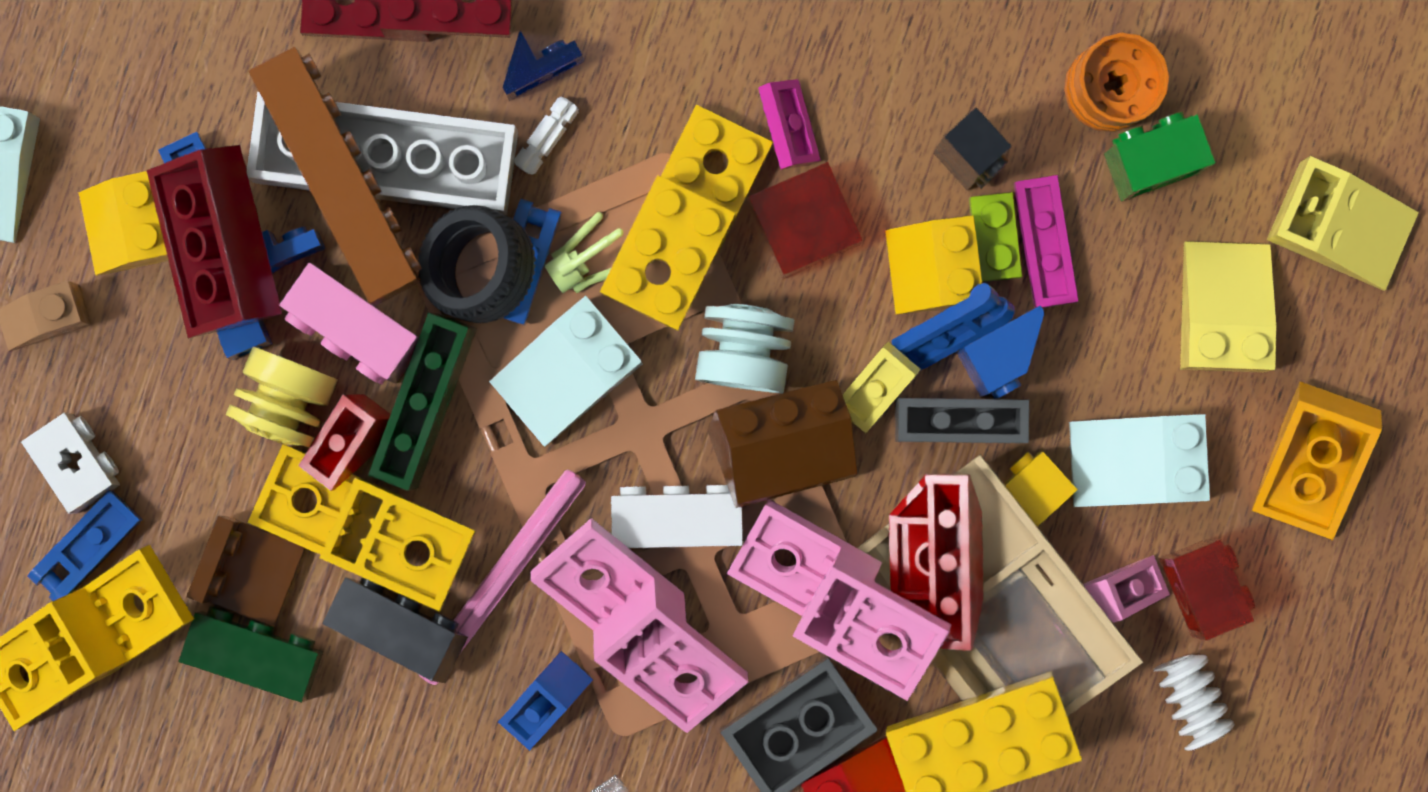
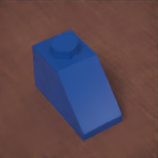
[498,651,593,751]

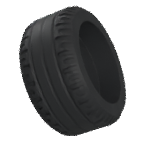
[418,205,536,323]

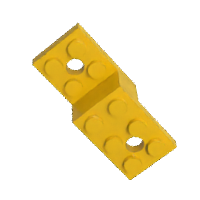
[600,104,773,331]
[247,444,476,611]
[0,544,194,731]

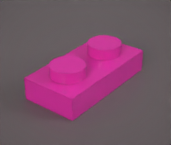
[758,79,821,169]

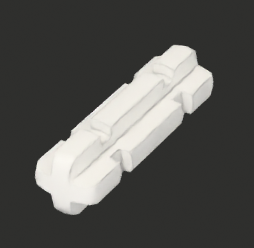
[514,97,579,175]

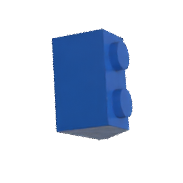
[956,306,1044,399]

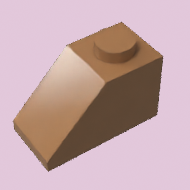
[0,281,92,351]

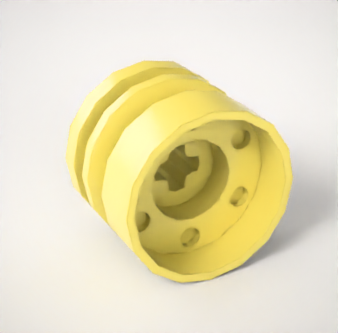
[226,346,338,447]

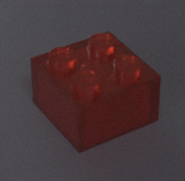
[748,162,863,279]
[1159,539,1256,641]

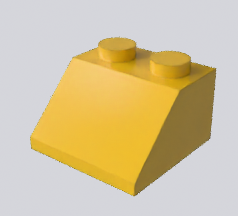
[78,171,168,276]
[885,216,982,315]

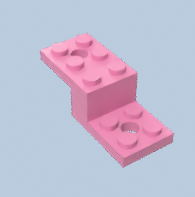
[727,499,951,701]
[531,518,748,733]

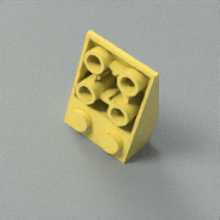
[1267,156,1419,291]

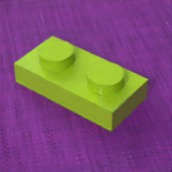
[969,192,1022,282]

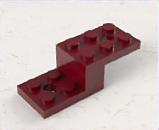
[300,0,512,42]

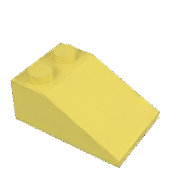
[1180,242,1276,372]

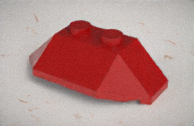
[889,474,984,650]

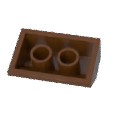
[707,380,857,508]

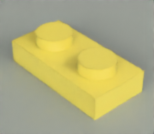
[843,341,921,433]

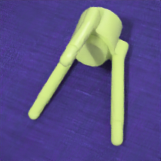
[545,212,654,294]

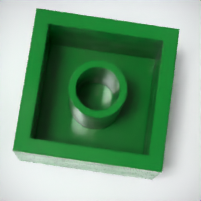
[1104,112,1215,202]

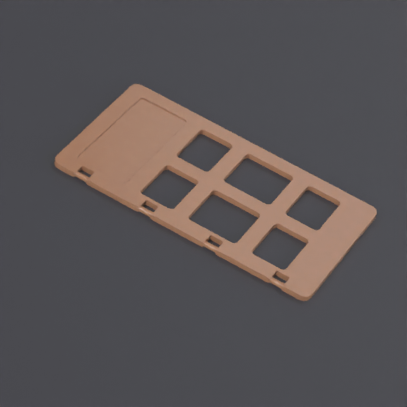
[416,153,847,736]

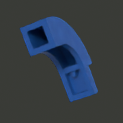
[217,226,326,360]

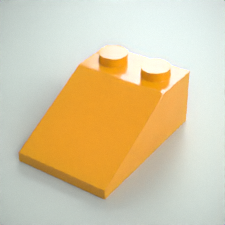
[1252,381,1382,540]

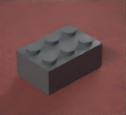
[720,656,877,792]

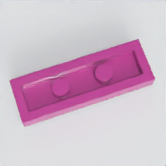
[1014,175,1078,309]

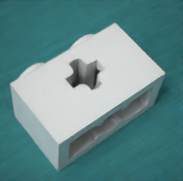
[21,413,120,514]

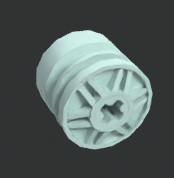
[695,304,794,393]

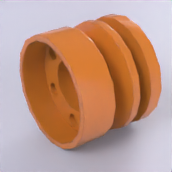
[1064,33,1169,132]

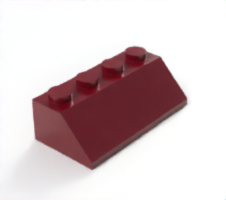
[146,145,282,338]

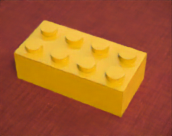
[886,671,1082,792]

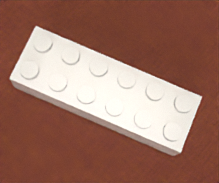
[247,92,518,216]

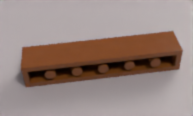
[248,46,422,307]

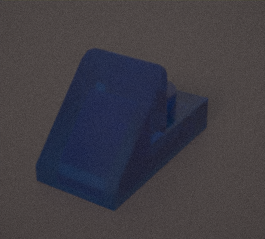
[502,31,584,101]

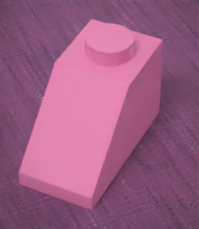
[1083,555,1170,623]

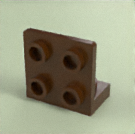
[186,516,305,626]

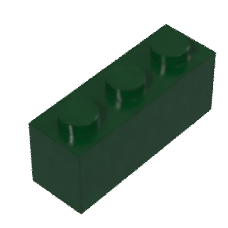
[178,606,324,703]

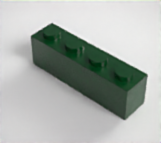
[368,313,477,491]

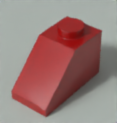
[298,394,391,491]

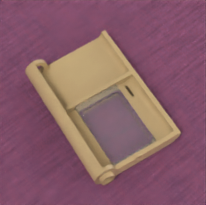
[858,455,1143,716]

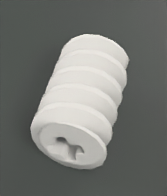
[1153,655,1234,751]

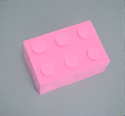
[279,262,419,385]

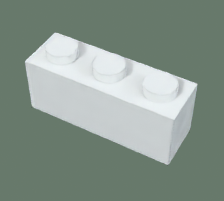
[611,485,742,548]

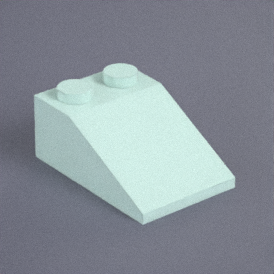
[0,106,40,243]
[489,295,643,447]
[1069,414,1210,507]

